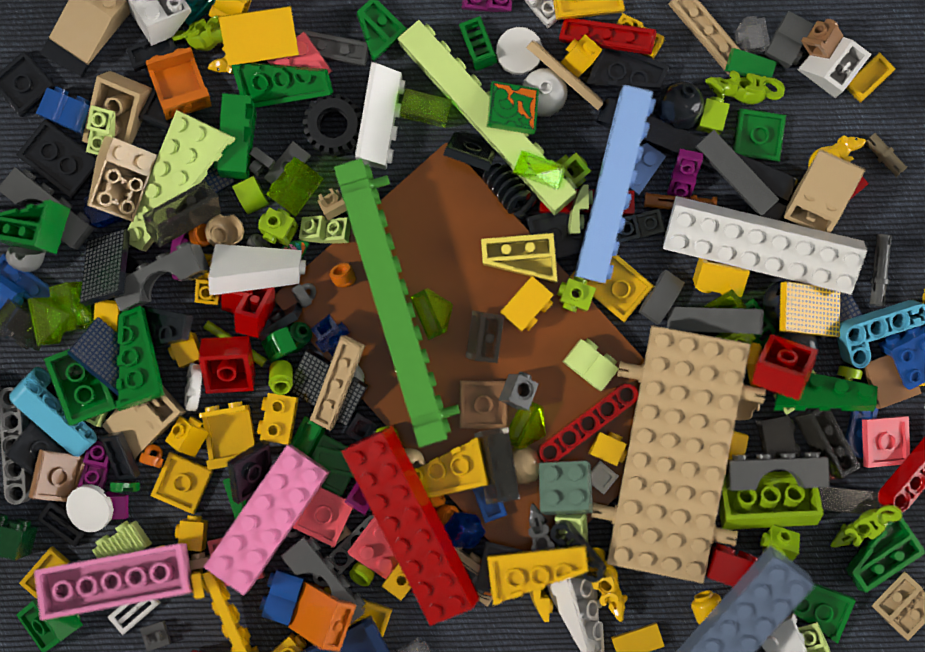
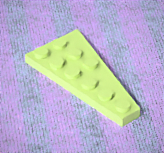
[127,110,236,251]

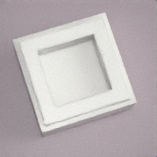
[591,460,619,494]

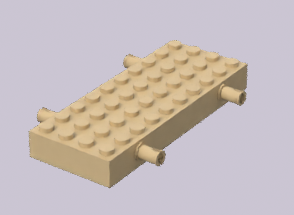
[591,325,765,583]

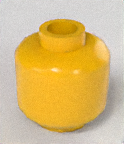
[691,590,722,625]

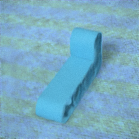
[837,300,925,368]
[9,367,97,457]

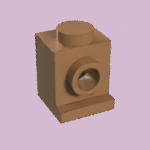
[801,19,843,59]

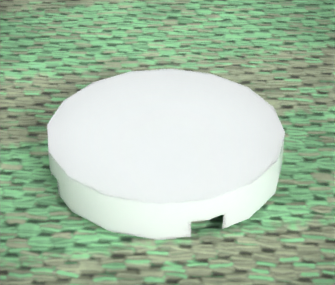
[496,27,543,75]
[184,363,202,411]
[66,484,114,532]

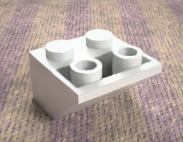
[128,0,191,46]
[798,37,871,98]

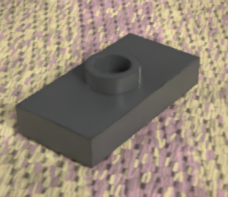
[264,142,312,193]

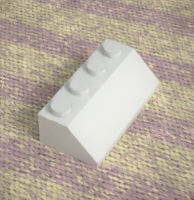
[355,62,406,169]

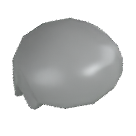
[6,246,46,272]

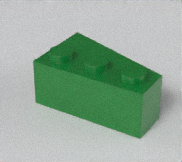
[214,93,257,180]
[0,199,70,254]
[845,511,925,593]

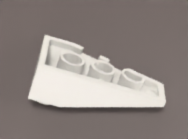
[547,574,605,652]

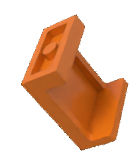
[146,47,212,120]
[289,582,356,652]

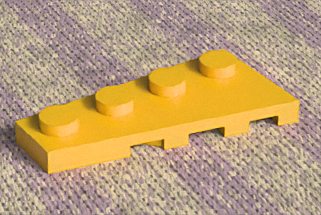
[415,437,489,498]
[487,545,588,606]
[202,571,259,652]

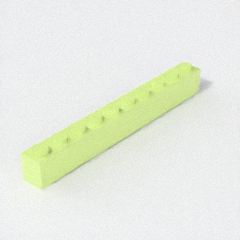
[398,20,577,216]

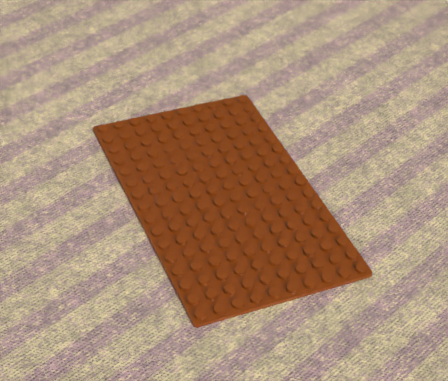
[275,143,645,551]

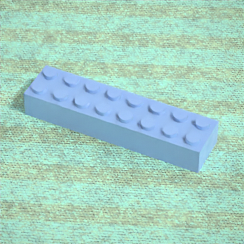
[574,85,655,283]

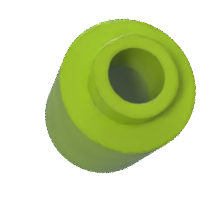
[269,360,293,395]

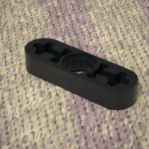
[551,520,606,582]

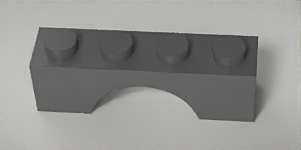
[0,167,95,250]
[114,242,210,311]
[726,452,829,491]
[281,534,366,625]

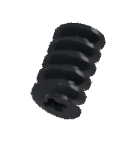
[482,163,531,214]

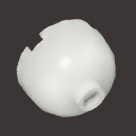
[522,68,567,117]

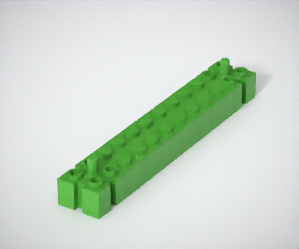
[334,158,460,447]

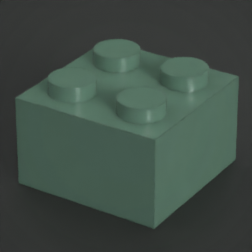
[539,461,593,515]

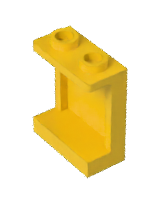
[199,401,256,470]

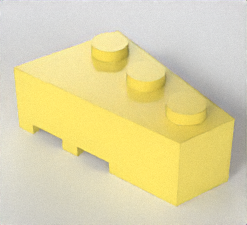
[481,233,557,283]

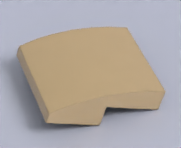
[872,571,925,641]

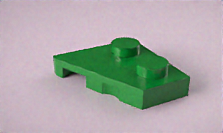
[357,0,407,62]

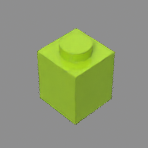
[696,97,730,135]

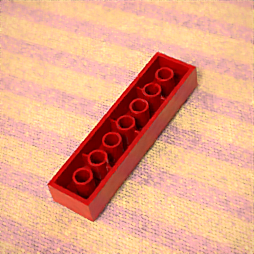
[342,425,480,626]

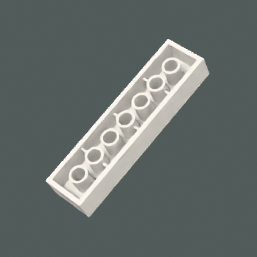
[663,196,867,295]

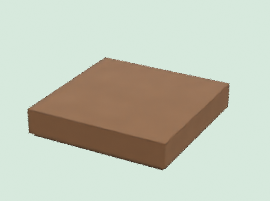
[863,355,921,409]
[459,381,507,429]
[29,449,85,502]

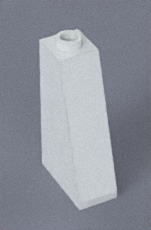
[208,244,306,295]

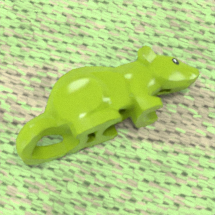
[171,15,224,51]
[705,71,785,105]
[830,505,902,548]

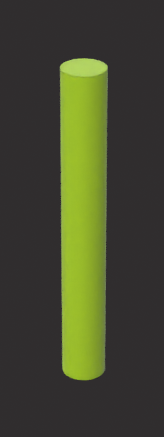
[203,320,267,367]

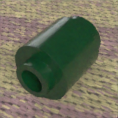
[288,322,312,353]

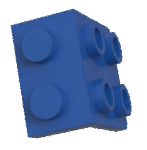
[879,324,925,390]

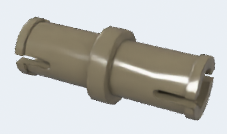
[865,132,907,177]

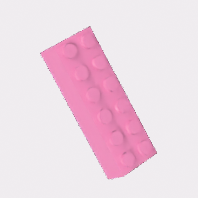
[204,445,331,595]
[34,544,193,620]

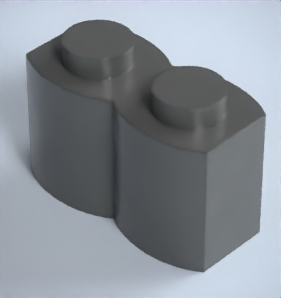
[763,11,814,69]

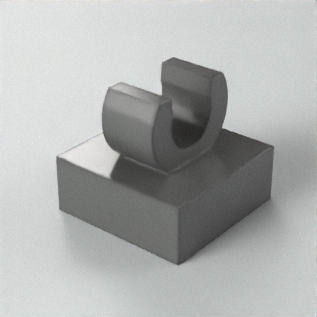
[249,147,275,176]
[140,620,172,652]

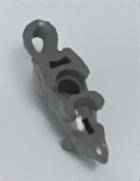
[528,503,556,551]

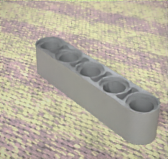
[0,387,33,505]

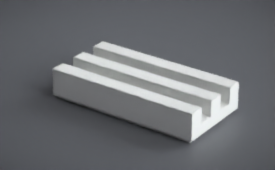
[108,599,161,635]

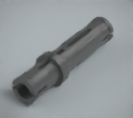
[869,234,892,307]

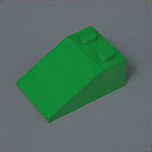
[44,349,116,426]

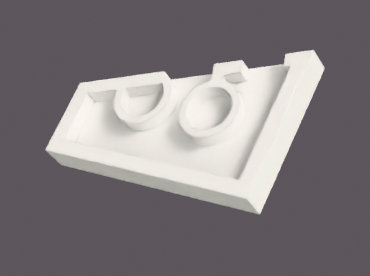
[761,613,807,652]

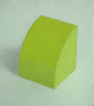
[232,176,269,215]

